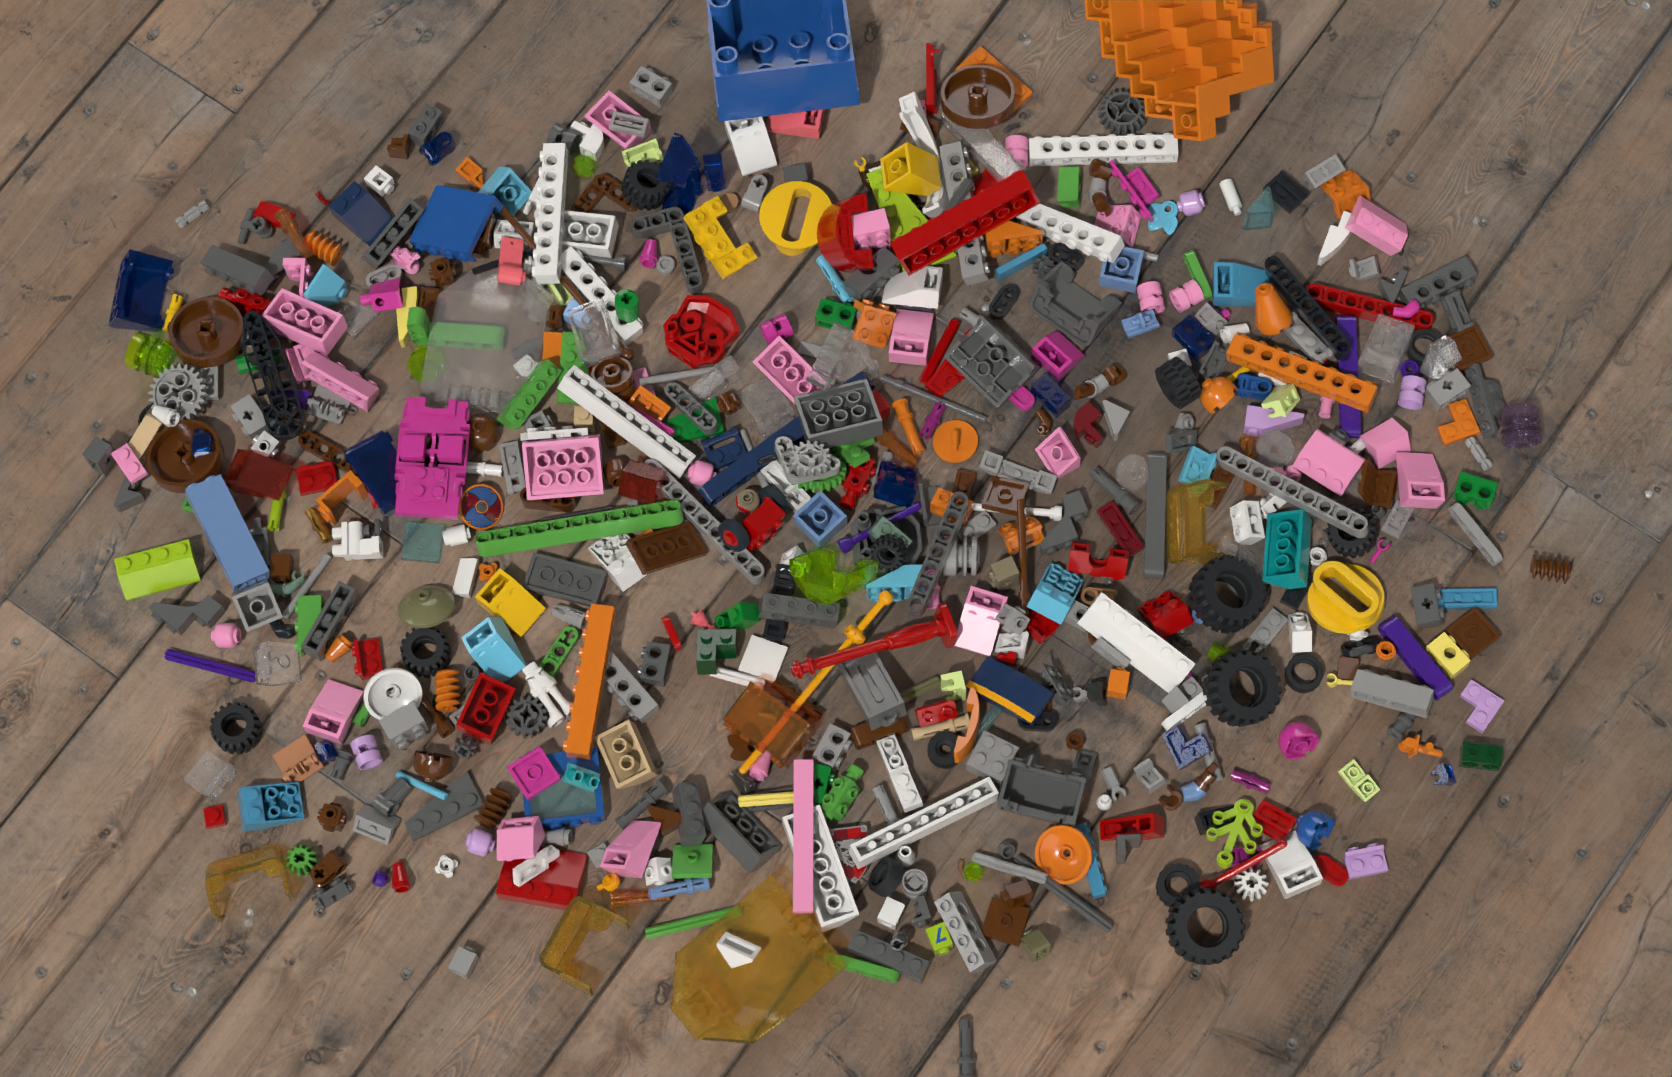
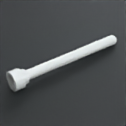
[973,503,1063,521]

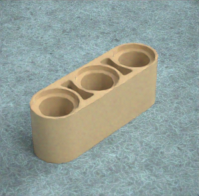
[128,414,166,466]

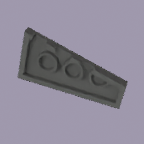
[405,771,483,841]

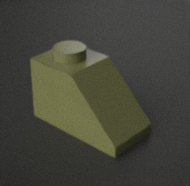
[1021,929,1051,963]

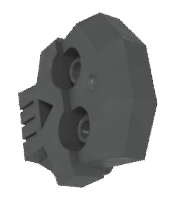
[850,506,922,578]

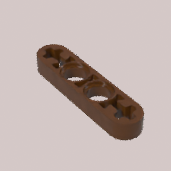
[298,431,361,476]

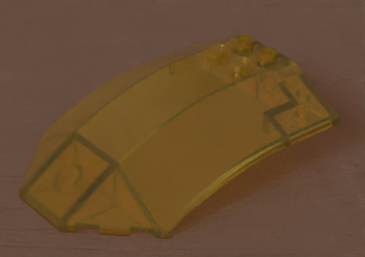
[670,875,848,1044]

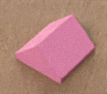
[1360,418,1411,469]
[1035,427,1081,480]

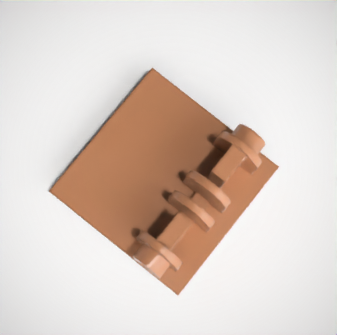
[272,735,324,783]

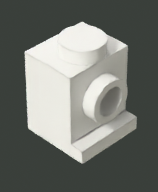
[364,166,395,197]

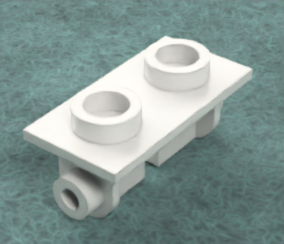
[1258,485,1291,520]

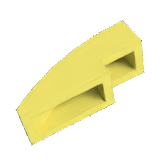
[396,286,419,348]

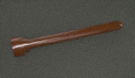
[394,662,454,738]

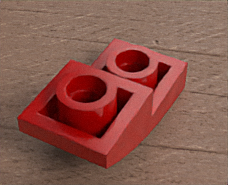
[252,201,296,230]

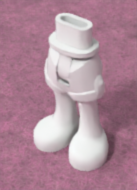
[522,661,572,729]

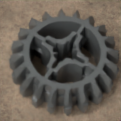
[1098,88,1147,136]

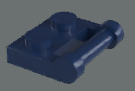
[701,426,747,472]

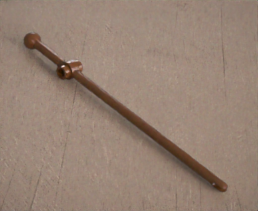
[498,199,635,362]

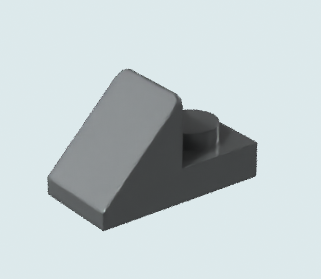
[1378,269,1408,303]
[1165,428,1197,454]
[114,476,145,512]
[1071,749,1097,782]

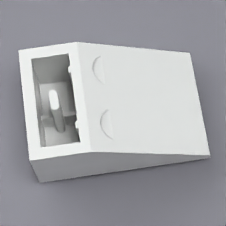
[724,117,777,177]
[882,266,943,309]
[588,534,647,592]
[1259,831,1323,900]

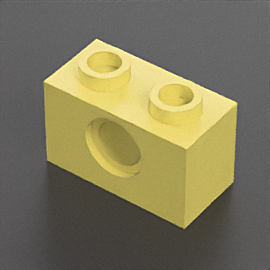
[1425,632,1471,681]

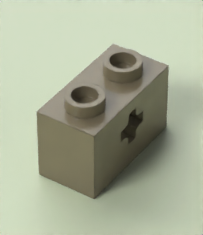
[988,556,1020,594]

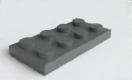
[522,552,607,607]

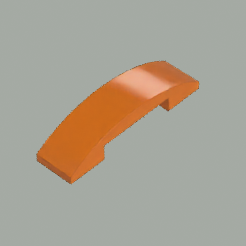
[954,687,980,763]

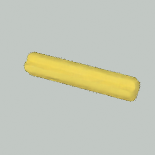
[738,791,794,807]

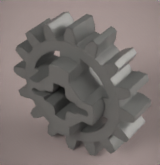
[505,696,548,739]

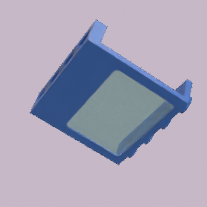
[519,748,606,830]

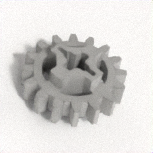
[789,440,831,478]

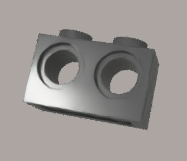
[408,103,445,150]
[637,641,672,687]

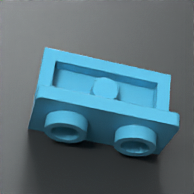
[1178,446,1217,491]

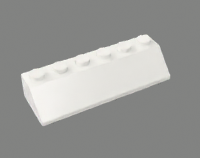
[1077,592,1195,693]
[782,805,859,933]

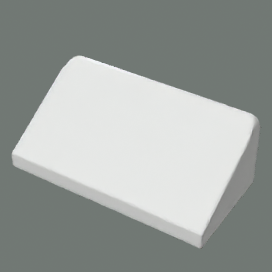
[452,558,479,598]

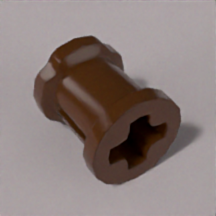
[546,305,565,329]

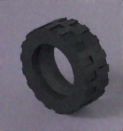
[1156,863,1201,907]

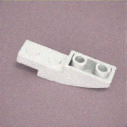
[876,734,923,813]

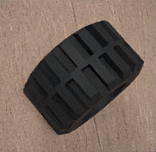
[621,160,671,211]
[1155,357,1201,409]
[1326,506,1378,558]
[400,627,451,678]
[210,702,262,755]

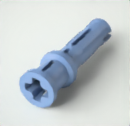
[648,878,710,900]

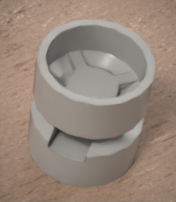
[902,869,928,900]

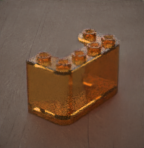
[722,681,816,769]

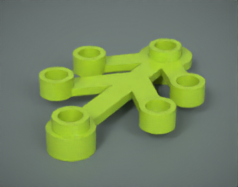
[1206,799,1263,869]

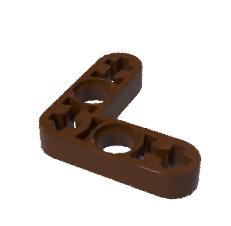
[571,174,639,213]

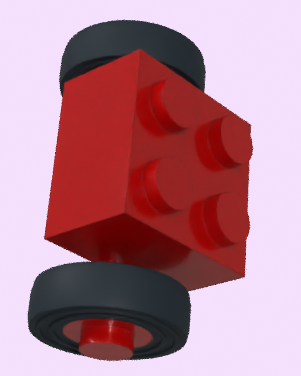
[718,486,789,553]

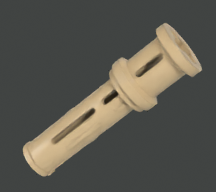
[911,713,970,741]

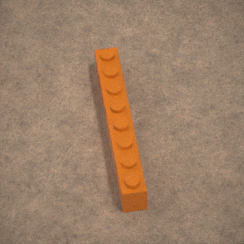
[563,604,616,760]

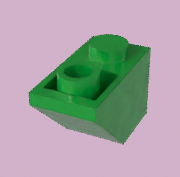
[715,602,761,632]

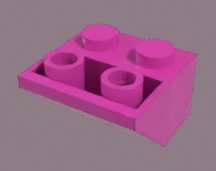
[1032,331,1085,382]

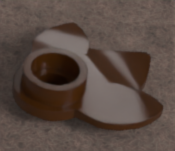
[727,723,761,761]

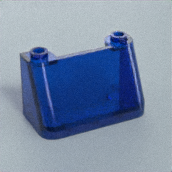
[108,249,174,332]
[343,430,404,519]

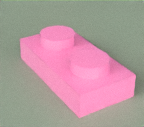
[111,443,148,485]

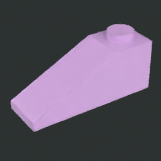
[1243,405,1304,437]

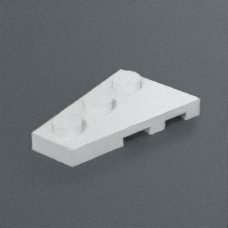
[520,426,588,441]

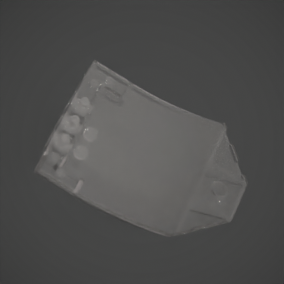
[419,263,549,416]

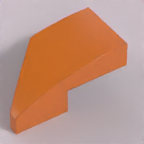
[455,157,483,190]

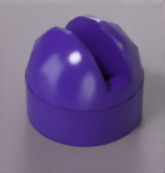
[372,870,389,887]

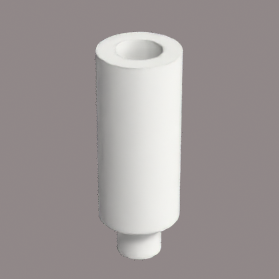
[1219,179,1242,216]

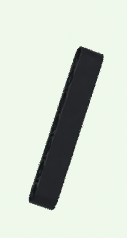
[1265,256,1351,361]

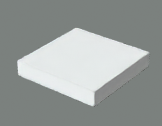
[738,635,788,683]

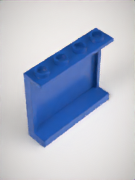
[409,185,503,262]

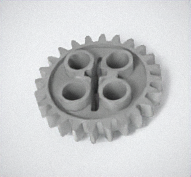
[148,363,209,421]

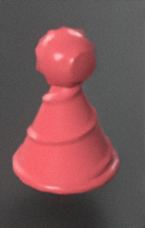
[690,609,717,629]

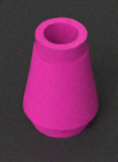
[639,239,658,268]

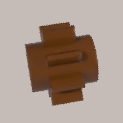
[717,391,741,415]

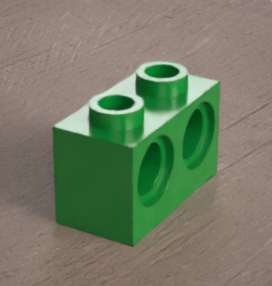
[815,298,857,335]
[1452,472,1498,510]

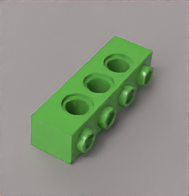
[496,359,562,431]

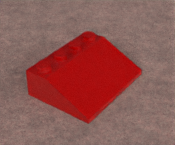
[496,846,588,913]

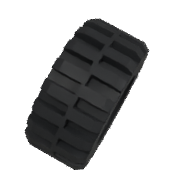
[1188,555,1266,634]
[1203,650,1282,727]
[1165,888,1245,965]

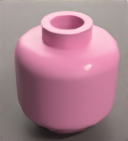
[687,460,716,486]
[211,623,241,648]

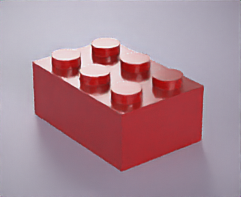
[455,672,516,745]

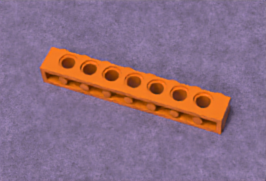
[1226,334,1377,413]

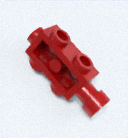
[218,287,271,316]
[839,456,877,510]

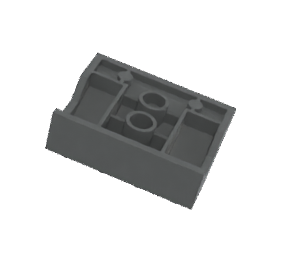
[944,315,1040,408]

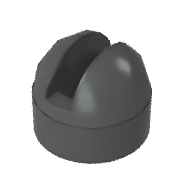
[463,665,479,681]
[998,842,1015,859]

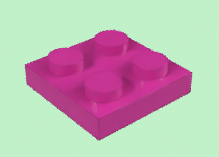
[507,747,561,801]

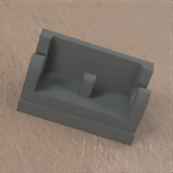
[1439,289,1474,332]
[1197,341,1228,382]

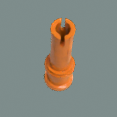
[891,398,925,455]

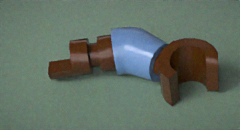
[1158,762,1219,811]

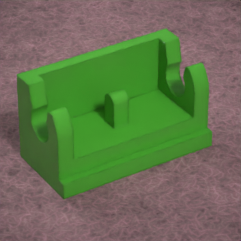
[1057,167,1082,208]

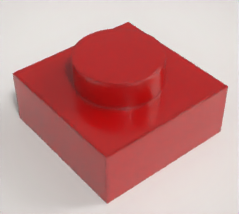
[203,805,227,829]

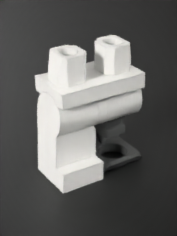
[332,519,383,561]

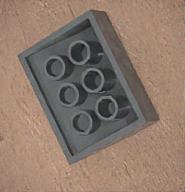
[794,379,883,449]

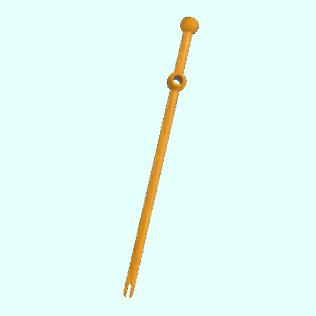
[739,590,893,774]

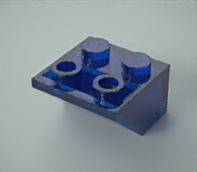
[874,460,918,508]

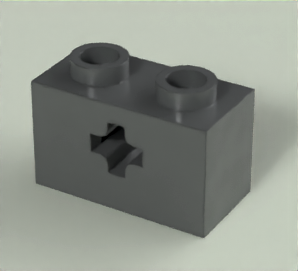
[82,436,116,476]
[1411,583,1446,629]

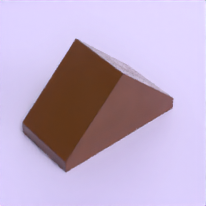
[648,805,681,837]

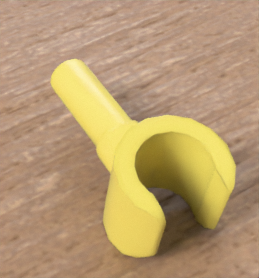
[1326,673,1353,688]

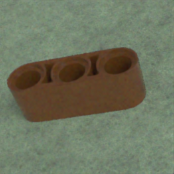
[520,487,576,513]
[849,716,909,750]

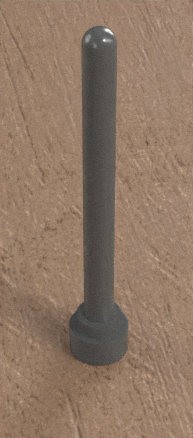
[582,254,628,271]

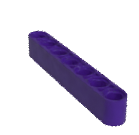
[1335,316,1361,438]

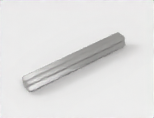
[972,852,1048,884]

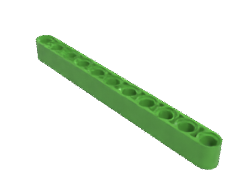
[475,500,684,557]

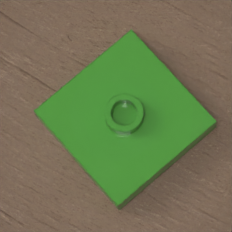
[672,844,713,879]

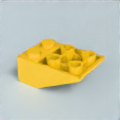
[475,568,546,638]

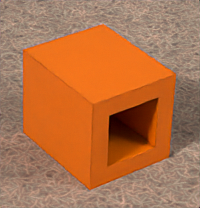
[1106,667,1130,700]

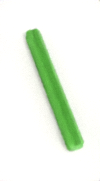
[645,906,742,939]

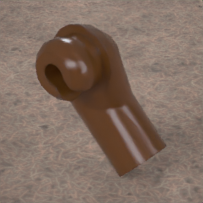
[1035,409,1052,436]

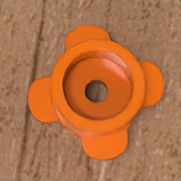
[478,563,497,582]

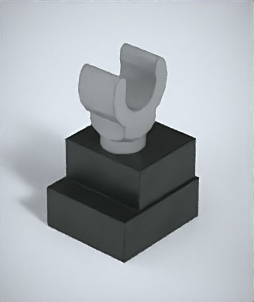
[1073,682,1107,706]

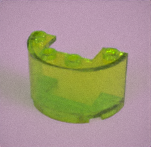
[789,547,878,604]

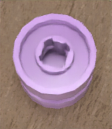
[1398,375,1427,410]
[350,735,383,770]

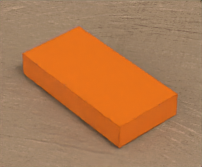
[542,332,562,369]

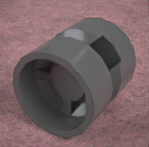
[547,122,581,155]

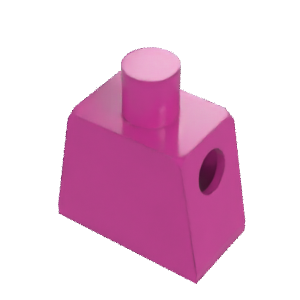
[360,277,403,312]

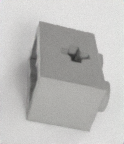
[1424,368,1471,412]
[231,394,268,440]

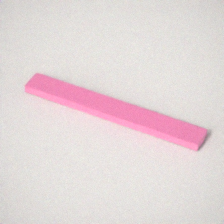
[793,760,813,913]

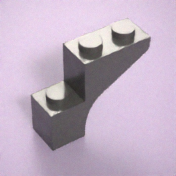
[1040,490,1088,556]
[149,595,226,635]

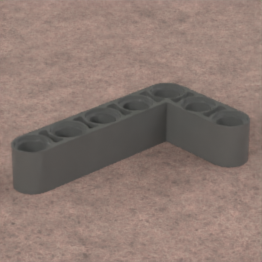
[631,207,704,295]

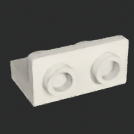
[494,220,534,250]

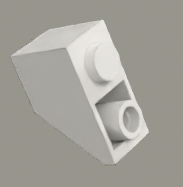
[1288,612,1312,653]

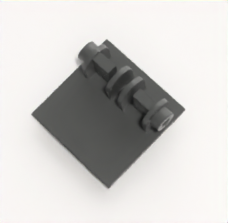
[1041,663,1073,706]

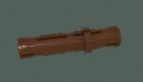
[771,677,824,722]

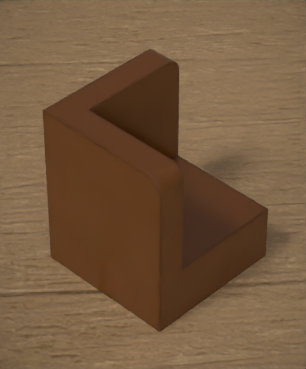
[387,134,411,159]

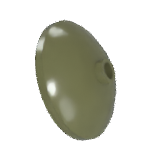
[398,585,455,628]

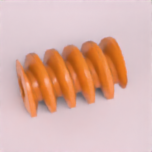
[301,229,342,266]
[435,669,460,712]

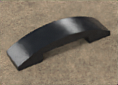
[762,563,797,642]

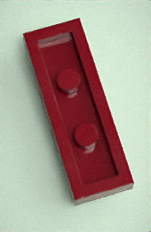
[1097,501,1144,558]

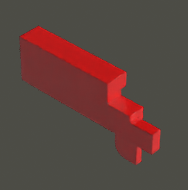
[926,43,939,114]

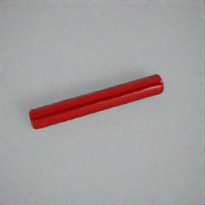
[919,319,960,385]

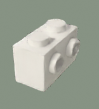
[1230,500,1265,545]

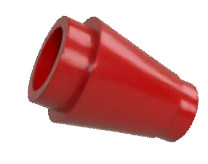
[392,862,411,893]

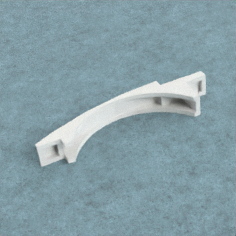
[899,92,949,218]

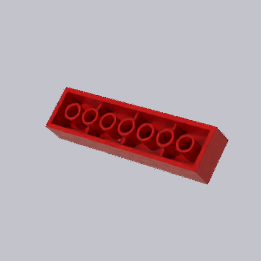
[890,170,1040,276]

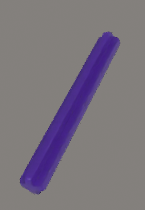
[164,649,257,683]

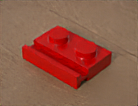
[1253,800,1297,842]

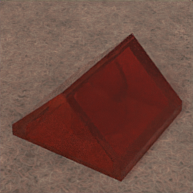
[618,460,667,504]

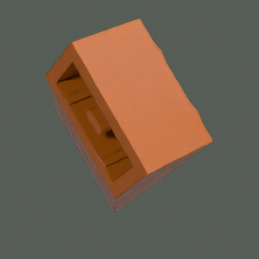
[984,221,1043,257]

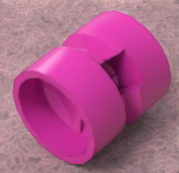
[759,313,794,345]

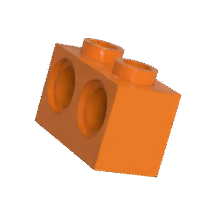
[930,487,973,527]

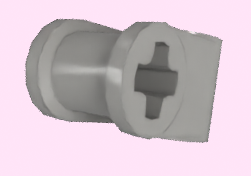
[741,175,768,213]

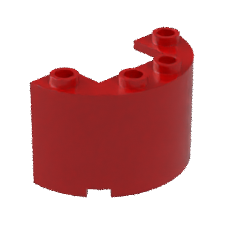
[817,193,873,273]

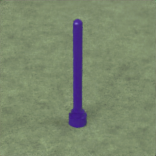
[837,502,922,554]

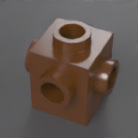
[428,258,456,288]
[317,802,347,832]

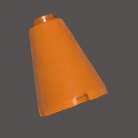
[1255,283,1293,336]

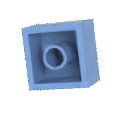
[1099,247,1144,293]
[793,491,848,549]

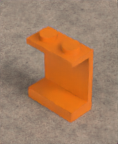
[316,470,368,526]

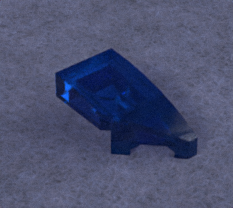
[192,429,213,458]

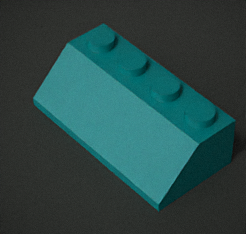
[1262,509,1312,589]

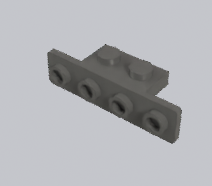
[1464,363,1508,439]

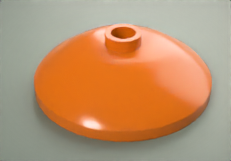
[1035,825,1093,885]

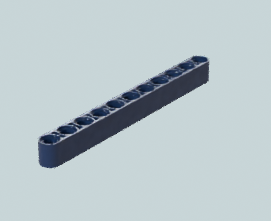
[698,371,875,506]

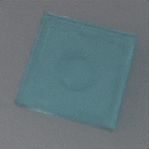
[401,522,445,564]

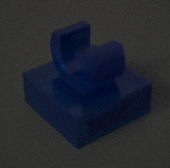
[314,741,338,764]
[1431,763,1457,786]

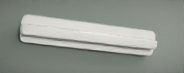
[710,666,766,690]

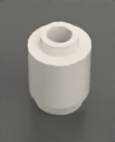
[442,524,471,547]

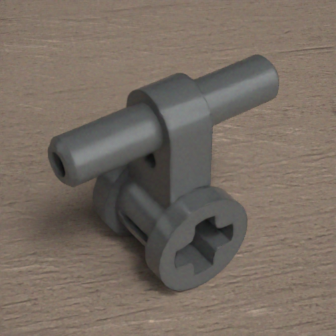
[238,208,274,244]

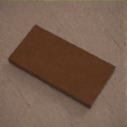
[625,521,708,575]

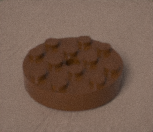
[941,65,1015,129]
[168,297,244,368]
[146,420,224,493]

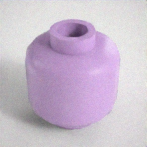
[1177,189,1206,216]
[465,828,495,857]

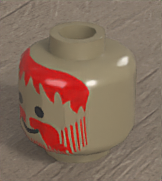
[735,489,760,516]

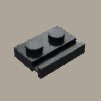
[1263,170,1309,214]

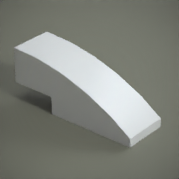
[1317,211,1352,266]
[761,460,811,513]

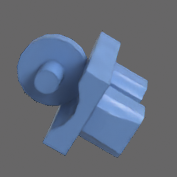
[1121,309,1160,339]

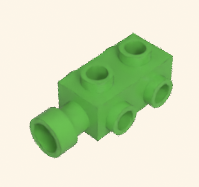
[821,764,864,821]

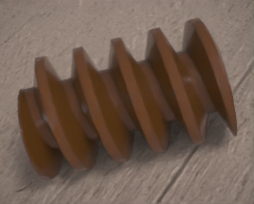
[1530,554,1572,584]
[473,786,514,830]

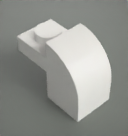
[571,120,605,161]

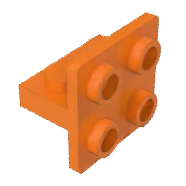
[997,515,1044,556]

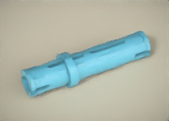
[816,255,853,304]

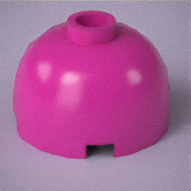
[1278,722,1319,760]

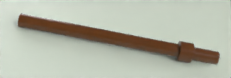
[1017,499,1030,615]

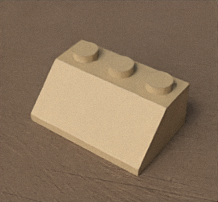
[595,720,658,789]

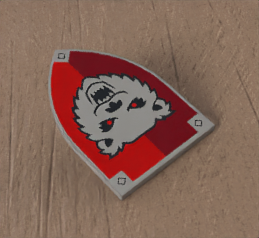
[829,825,868,884]

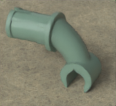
[268,570,307,597]

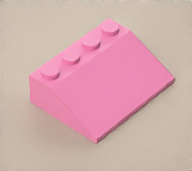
[522,434,604,500]

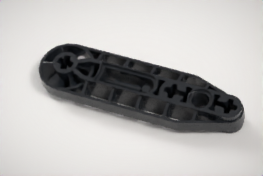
[243,311,305,441]

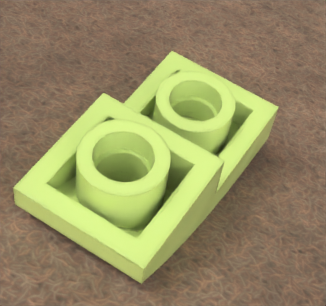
[1337,759,1380,802]

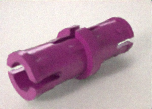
[919,402,946,440]
[1230,768,1271,795]

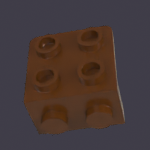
[1358,459,1398,509]

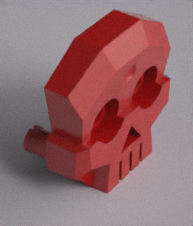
[663,295,740,369]

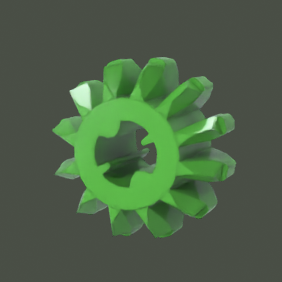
[284,843,318,877]

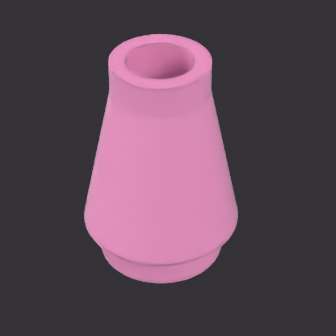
[749,751,772,781]

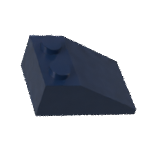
[329,181,393,247]

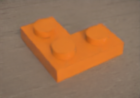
[1437,399,1480,446]

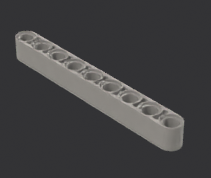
[1216,446,1369,538]
[643,459,765,584]

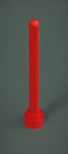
[1200,840,1288,889]

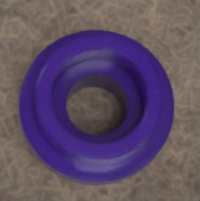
[1400,360,1420,377]

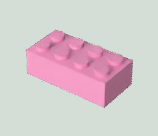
[261,288,348,355]

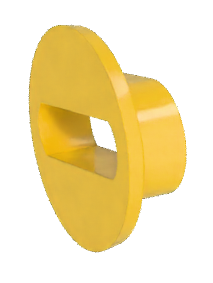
[759,181,832,256]
[1307,561,1385,634]

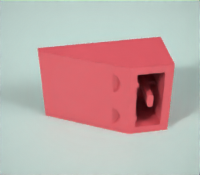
[766,109,825,139]

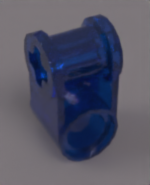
[419,132,455,166]

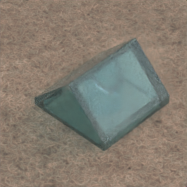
[1242,186,1274,230]

